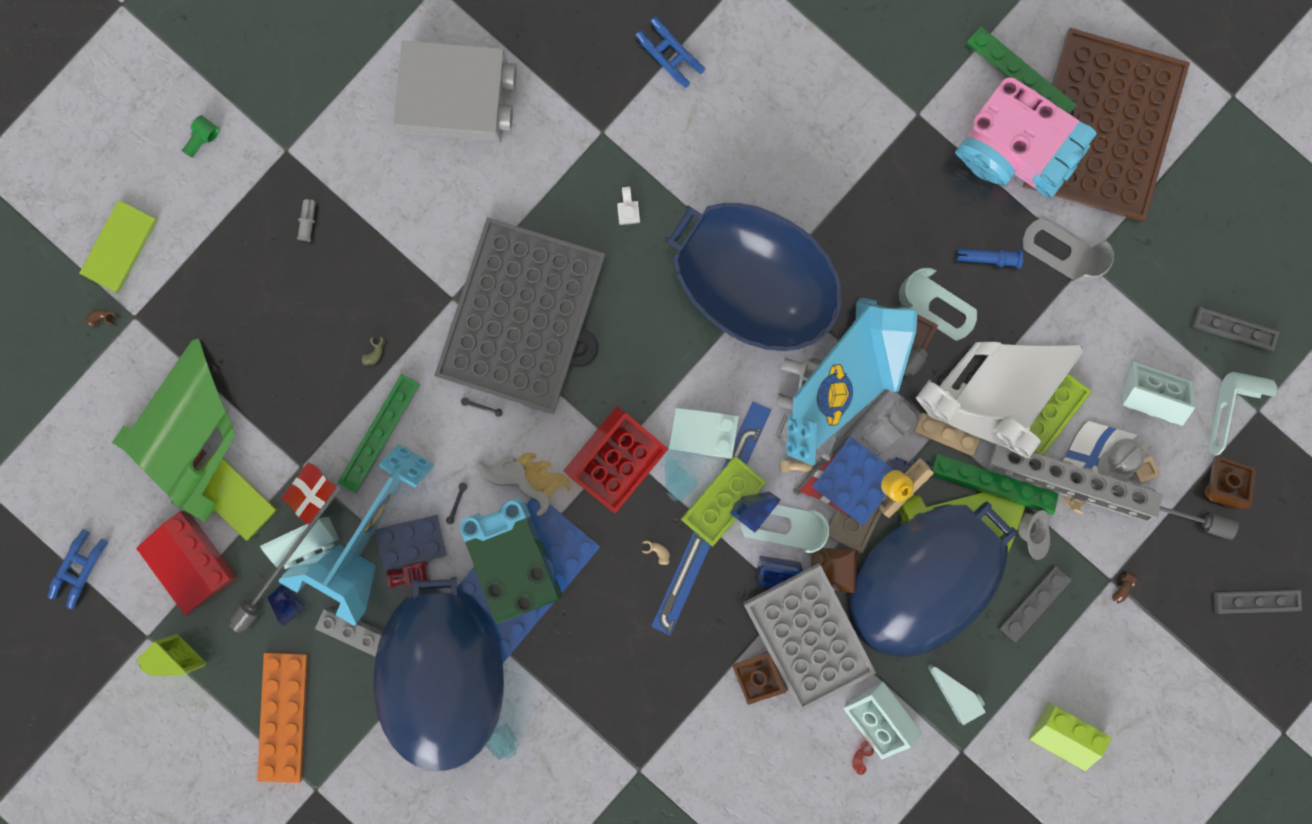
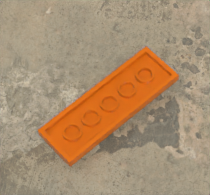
[257,652,308,783]

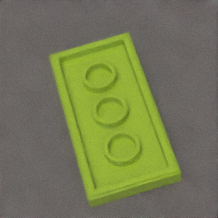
[79,200,157,293]
[1029,373,1092,455]
[198,453,277,541]
[681,455,767,547]

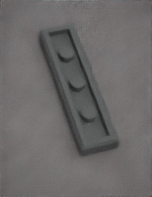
[1191,307,1280,352]
[1214,589,1302,614]

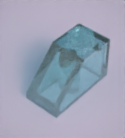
[665,455,699,502]
[485,723,519,760]

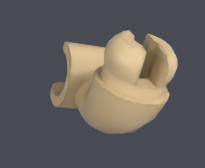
[780,460,813,472]
[1064,496,1087,514]
[642,540,670,565]

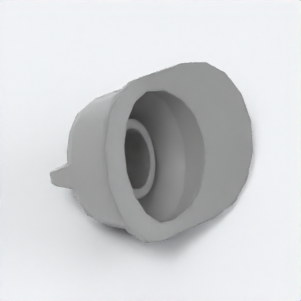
[1098,438,1145,481]
[1018,510,1050,560]

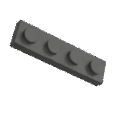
[998,566,1072,643]

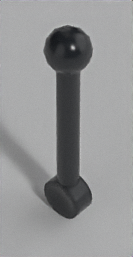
[461,398,503,417]
[446,483,467,524]

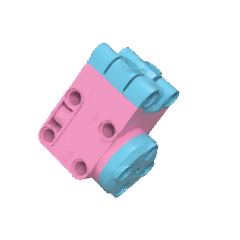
[955,78,1096,198]

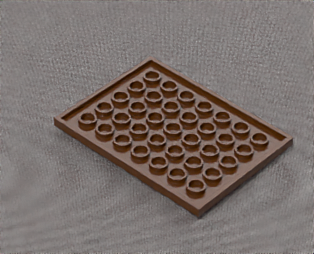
[1023,28,1190,222]

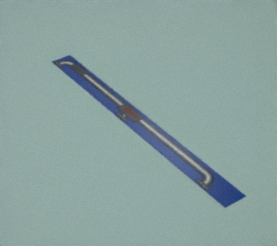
[651,401,771,635]

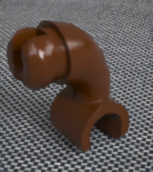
[85,309,120,327]
[1112,571,1138,603]

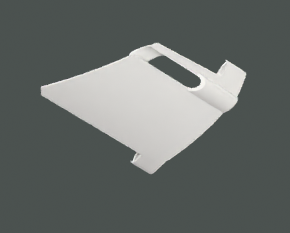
[916,342,1083,458]

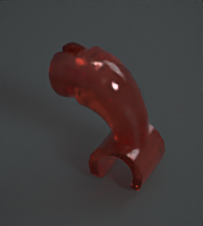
[852,741,874,775]

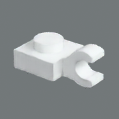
[617,187,640,225]

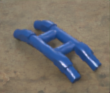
[635,16,705,88]
[48,529,108,609]

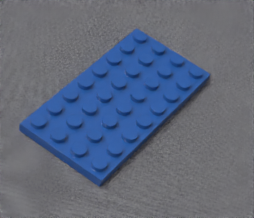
[457,498,601,664]

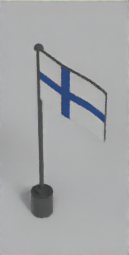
[1050,421,1239,540]

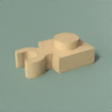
[1134,444,1161,484]

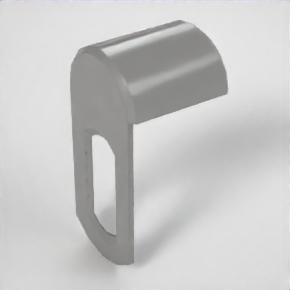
[1022,218,1114,283]

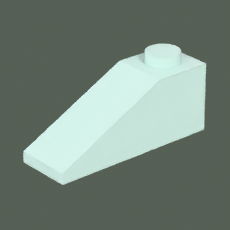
[927,664,986,725]

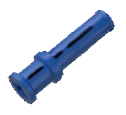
[957,248,1023,269]

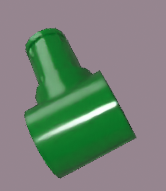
[181,115,220,158]

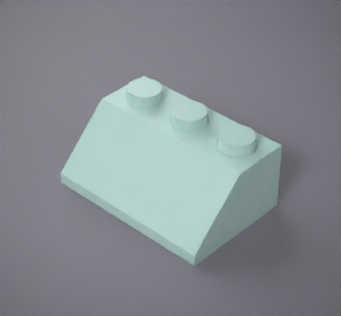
[1122,361,1195,426]
[260,517,340,569]
[843,682,922,759]

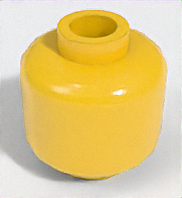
[881,470,914,502]

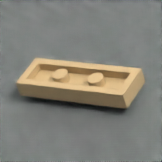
[913,413,980,456]
[878,458,934,518]

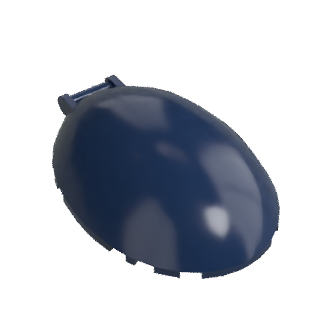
[665,203,842,351]
[849,501,1017,657]
[374,577,504,771]

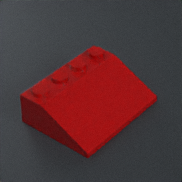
[563,406,668,513]
[136,511,237,616]

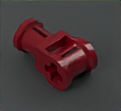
[387,561,431,589]

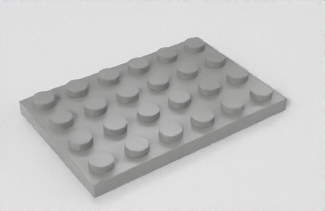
[743,563,876,712]

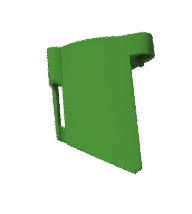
[111,339,235,523]

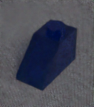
[730,491,781,533]

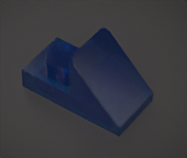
[267,584,304,626]

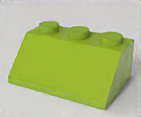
[136,634,207,676]
[1029,702,1112,771]

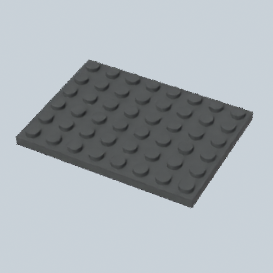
[434,217,606,414]

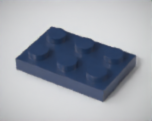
[375,515,447,571]

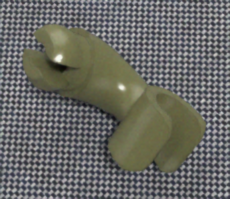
[362,336,385,366]

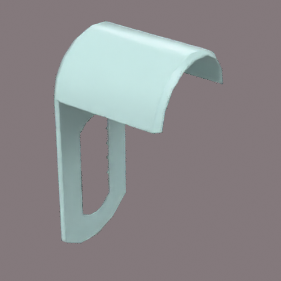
[899,268,977,341]
[1208,372,1278,455]
[741,500,829,553]

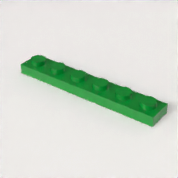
[966,26,1077,114]
[337,373,421,493]
[932,454,1059,515]

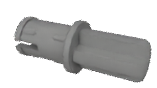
[297,199,316,242]

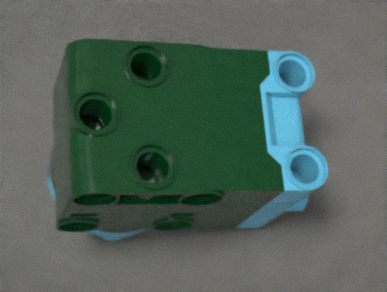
[460,497,562,624]

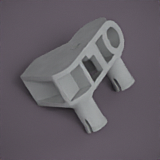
[775,357,823,412]

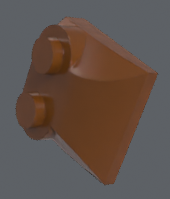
[1205,455,1256,509]
[811,548,857,593]
[732,651,788,705]

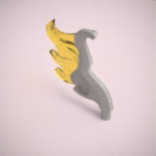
[475,453,570,517]

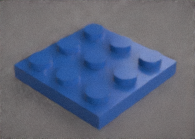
[812,437,895,526]

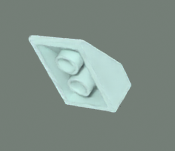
[669,408,739,459]

